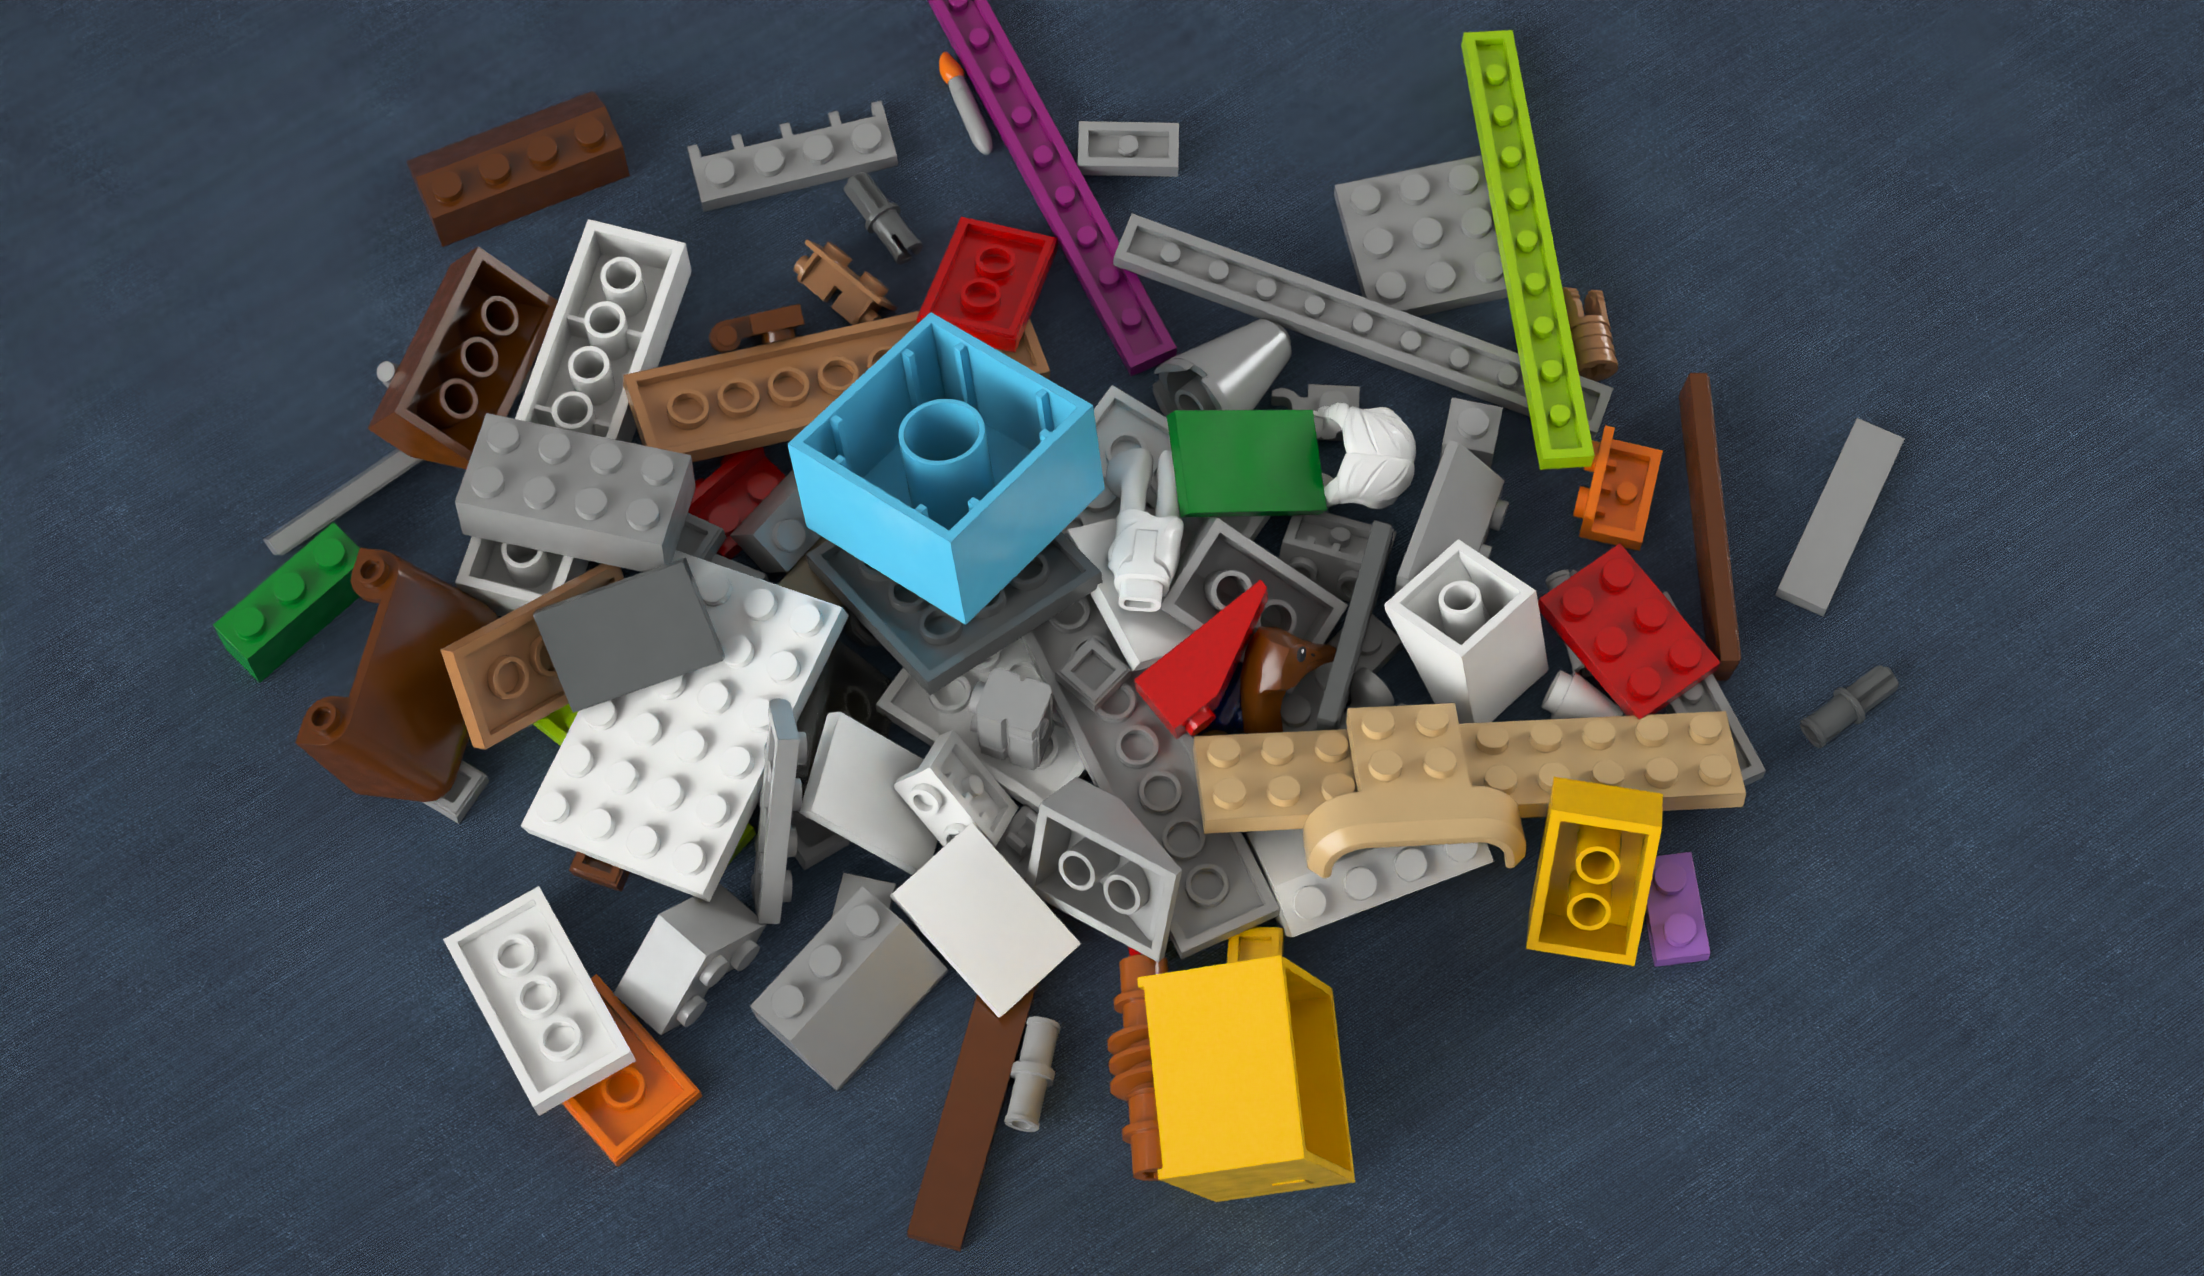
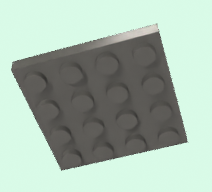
[806,532,1103,695]

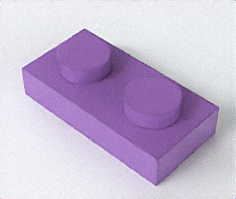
[1645,852,1711,967]

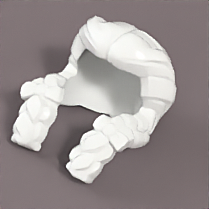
[1313,402,1416,509]

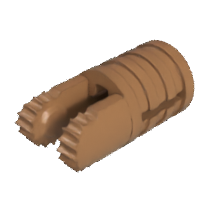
[1563,287,1618,381]

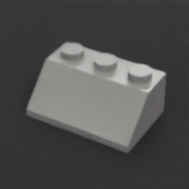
[1394,439,1509,595]
[1160,518,1348,694]
[750,886,949,1091]

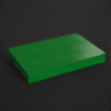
[1167,410,1327,518]

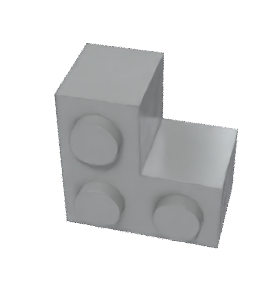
[614,883,767,1035]

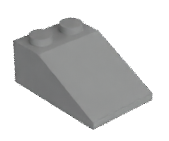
[1026,777,1182,962]

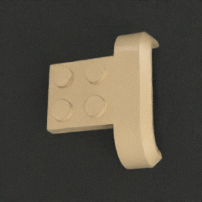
[1303,703,1526,878]

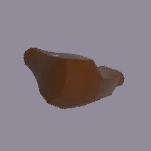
[1240,627,1337,734]

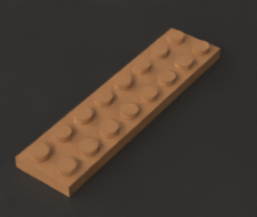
[623,311,1050,462]

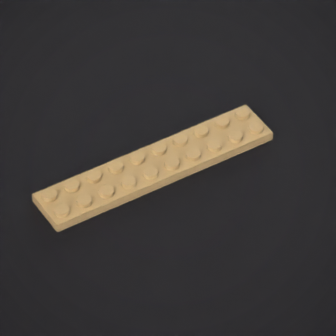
[1193,711,1746,834]

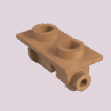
[793,239,897,325]

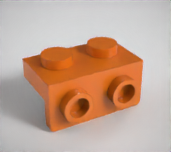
[1573,425,1663,551]

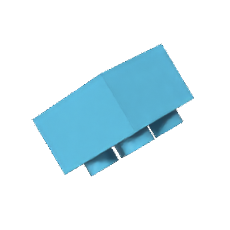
[788,312,1105,625]

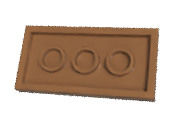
[441,564,624,750]

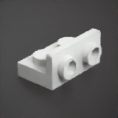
[894,729,1019,847]

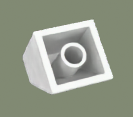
[1384,539,1549,724]

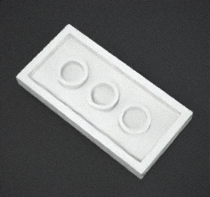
[443,886,636,1116]

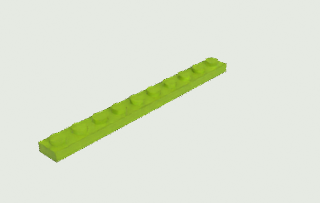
[1461,30,1595,470]

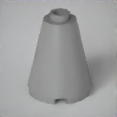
[1153,319,1292,418]

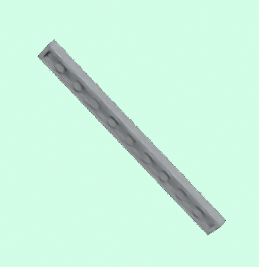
[1113,213,1613,440]

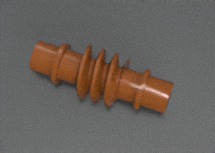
[1107,954,1168,1181]

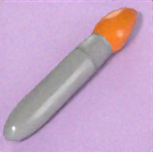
[939,52,993,155]

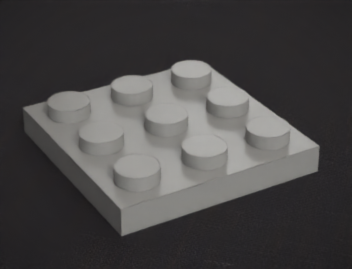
[1334,155,1508,316]

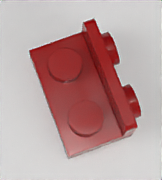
[688,447,786,560]

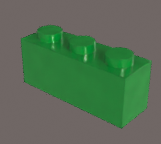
[213,522,360,683]

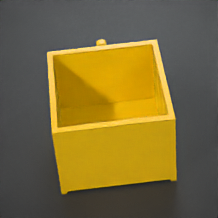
[1137,955,1355,1202]

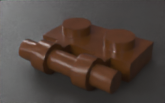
[709,304,804,353]

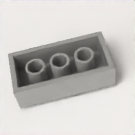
[455,413,696,572]

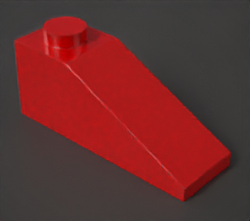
[1134,579,1268,740]

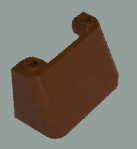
[295,548,500,802]

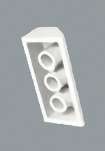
[1245,829,1494,937]

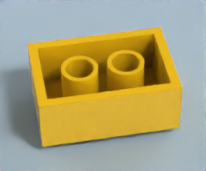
[1526,777,1663,966]

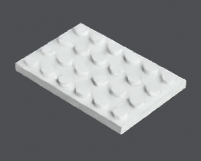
[521,550,849,902]

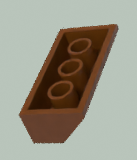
[407,91,630,247]
[367,246,558,469]

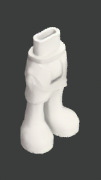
[1106,448,1184,612]

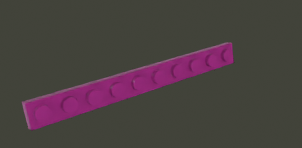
[927,0,1177,376]

